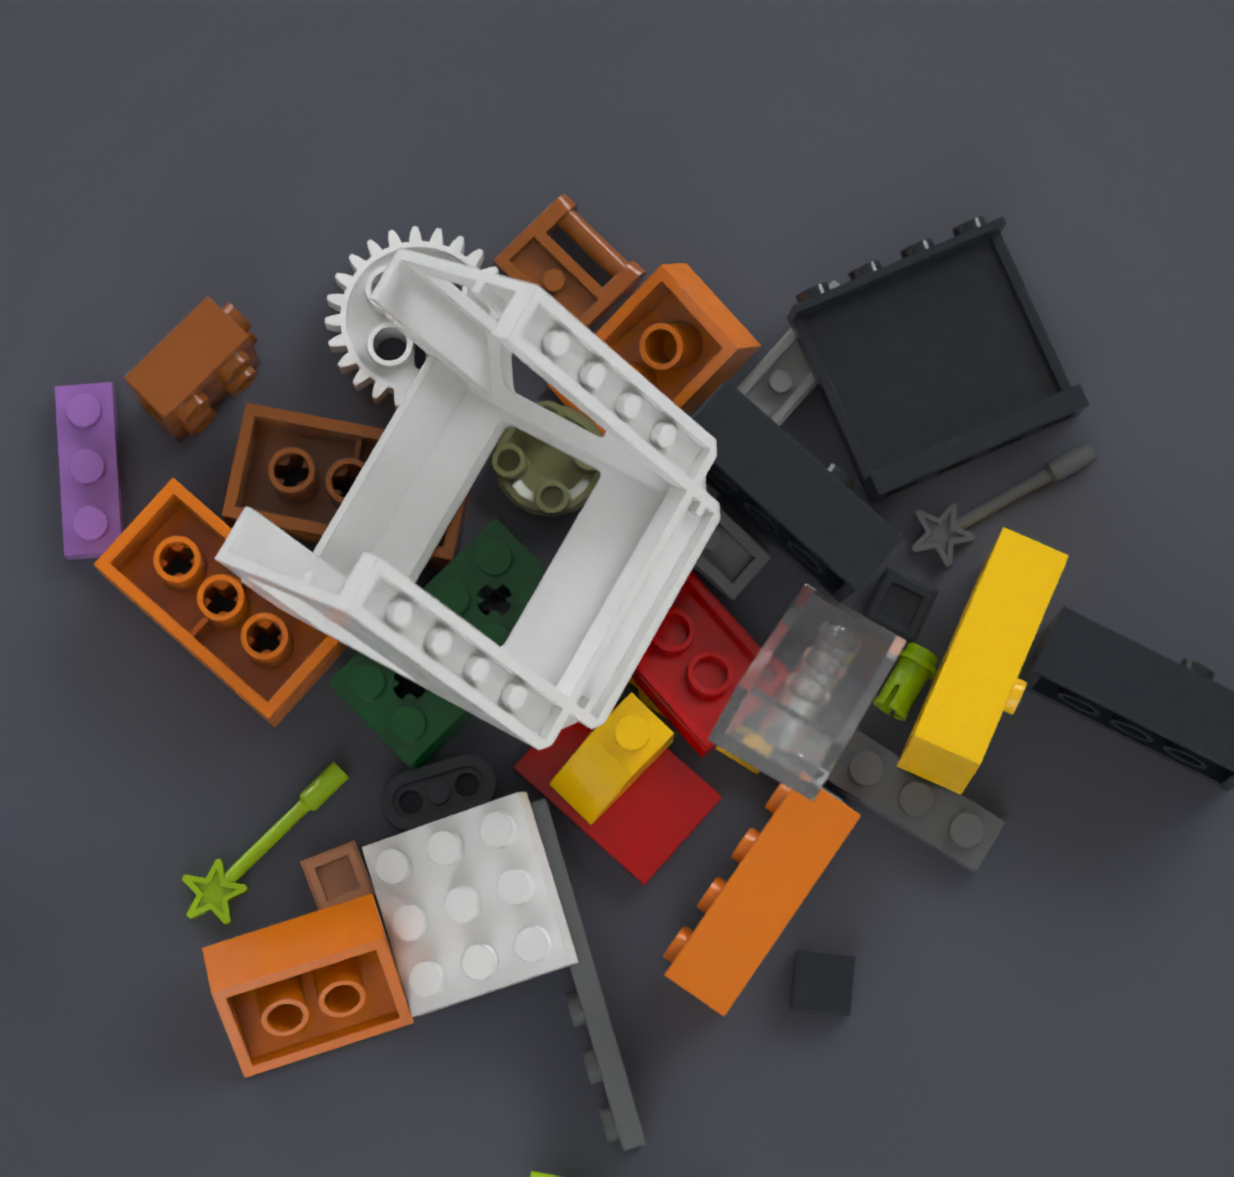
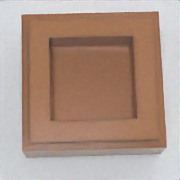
[300,840,376,910]

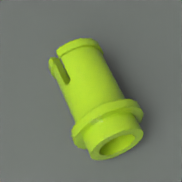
[873,643,939,721]

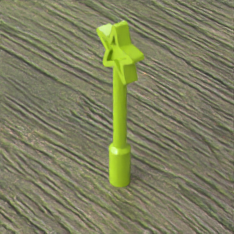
[182,761,349,925]

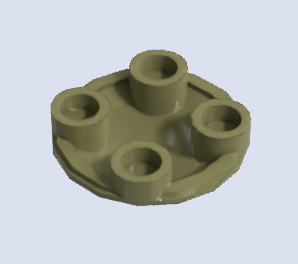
[492,401,603,517]

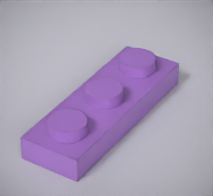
[55,382,124,560]

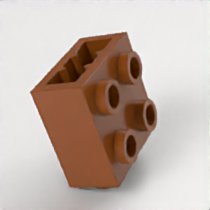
[124,296,260,442]

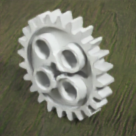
[325,226,501,410]

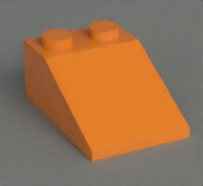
[547,263,761,436]

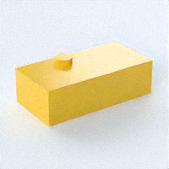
[896,527,1069,795]

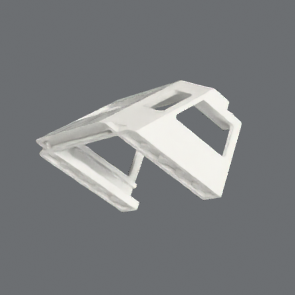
[215,247,721,750]

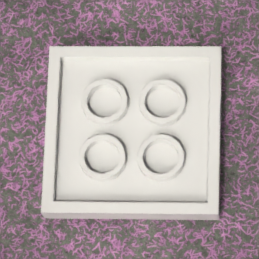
[362,792,579,1017]

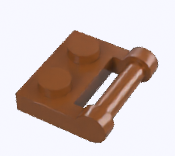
[493,194,647,330]

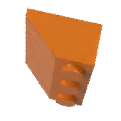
[202,893,414,1078]

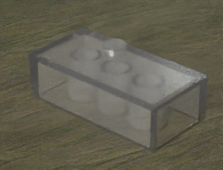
[707,583,907,802]

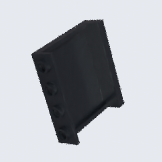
[787,216,1090,505]

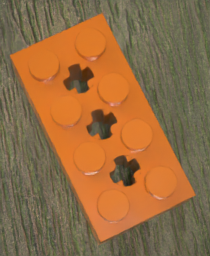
[93,478,348,728]
[662,774,861,1016]

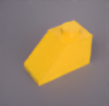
[549,692,674,826]

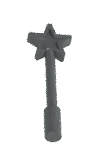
[910,441,1097,569]

